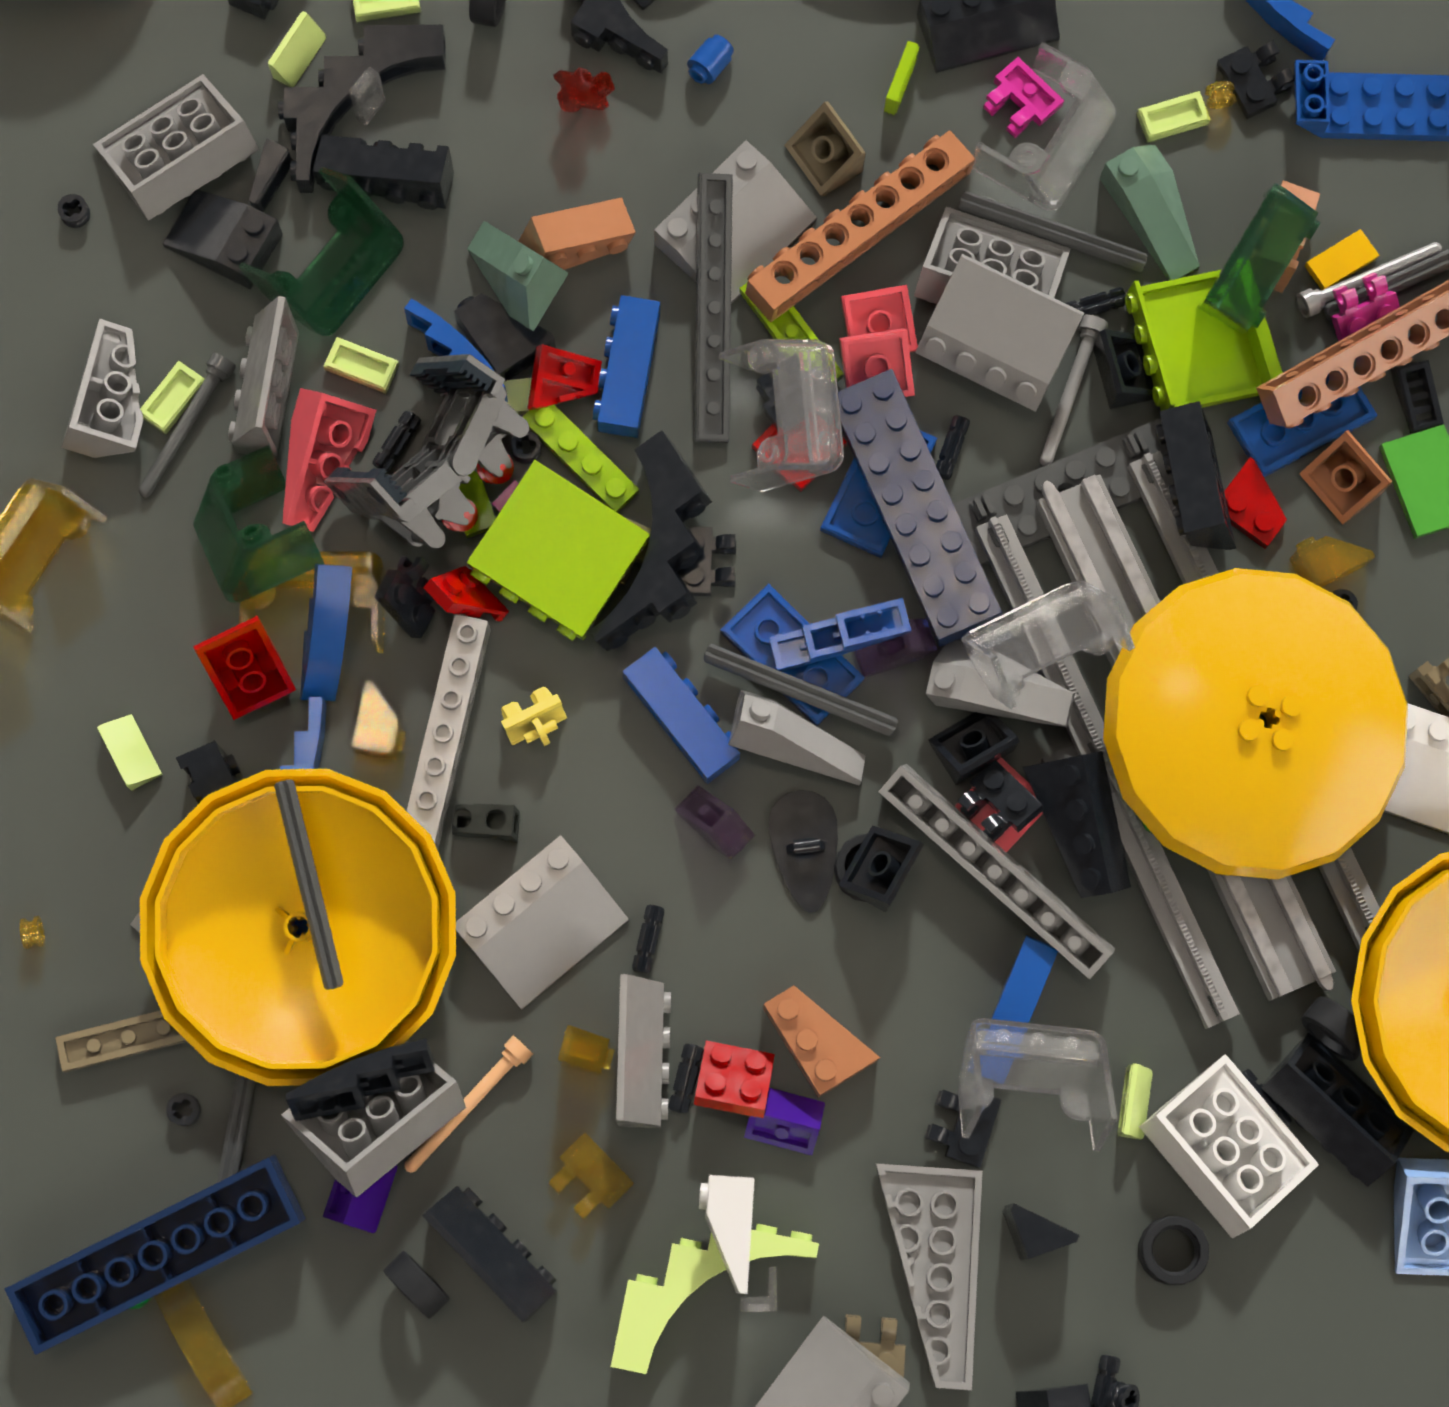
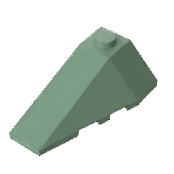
[1099,145,1200,281]
[467,221,569,331]

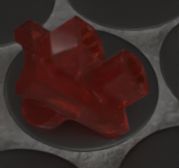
[553,67,615,113]

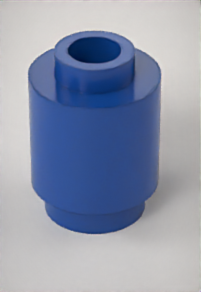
[687,35,734,84]

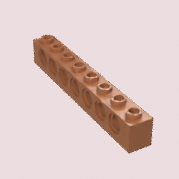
[745,130,976,323]
[1256,280,1449,428]

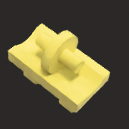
[501,686,567,746]

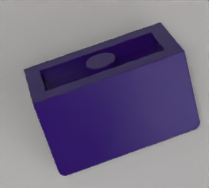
[744,1087,825,1155]
[322,1165,398,1233]

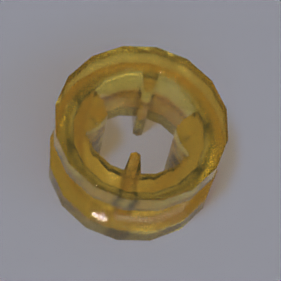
[1205,81,1236,109]
[19,916,45,950]

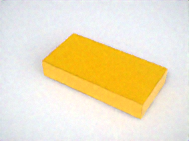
[1305,229,1379,290]

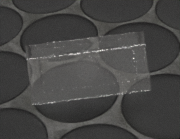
[739,1267,777,1312]

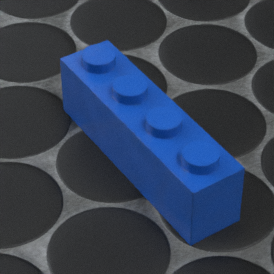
[592,295,661,438]
[622,647,740,784]

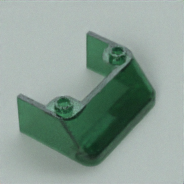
[238,166,404,336]
[1197,182,1321,334]
[193,445,325,603]

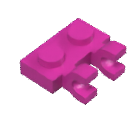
[983,57,1064,138]
[1331,272,1400,341]

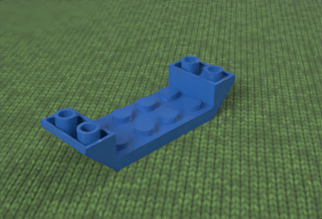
[1294,60,1449,141]

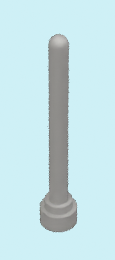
[1296,242,1442,318]
[1040,315,1108,466]

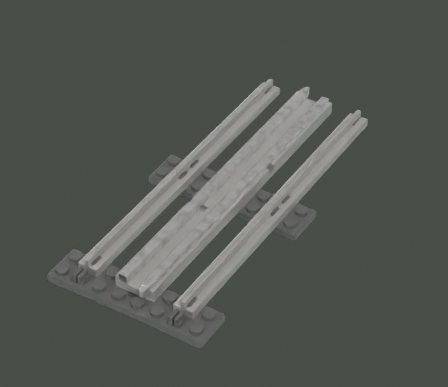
[954,418,1380,1029]

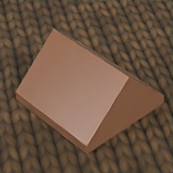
[1299,430,1393,525]

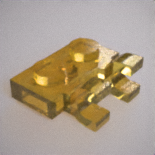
[549,1133,634,1220]

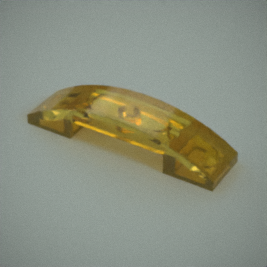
[154,1279,254,1407]

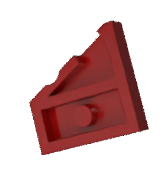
[527,344,602,410]
[1224,457,1287,549]
[423,566,510,622]

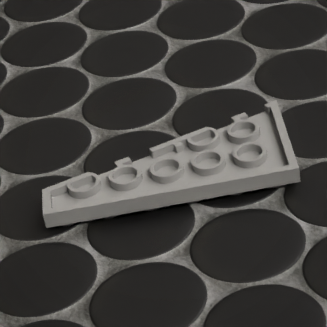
[875,1163,983,1390]

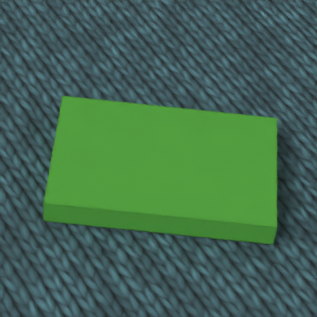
[1379,424,1449,539]

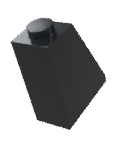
[454,293,556,380]

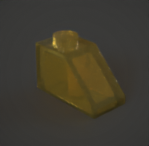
[1289,536,1376,588]
[351,680,406,761]
[558,1025,615,1076]

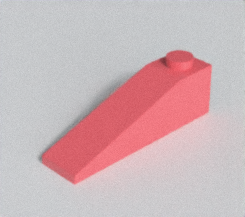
[282,388,376,532]

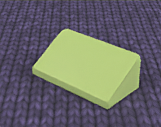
[268,11,326,87]
[97,714,163,791]
[1117,1063,1153,1140]

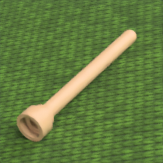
[404,1035,534,1173]

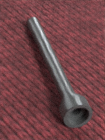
[139,352,236,498]

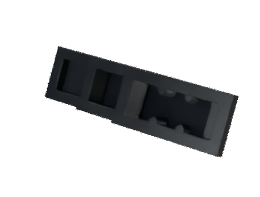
[286,1038,435,1121]

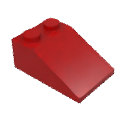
[193,615,296,720]

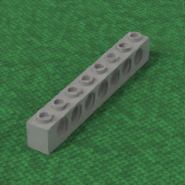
[407,614,491,851]
[878,764,1115,979]

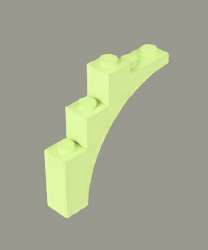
[611,1224,819,1374]

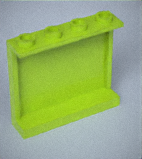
[1125,258,1283,411]
[467,460,650,641]

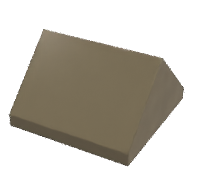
[784,101,866,196]

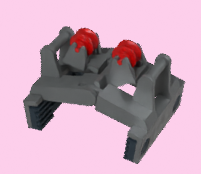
[323,354,529,548]

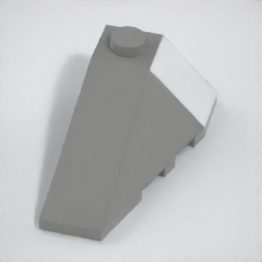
[61,318,143,458]
[926,640,1074,727]
[728,689,866,785]

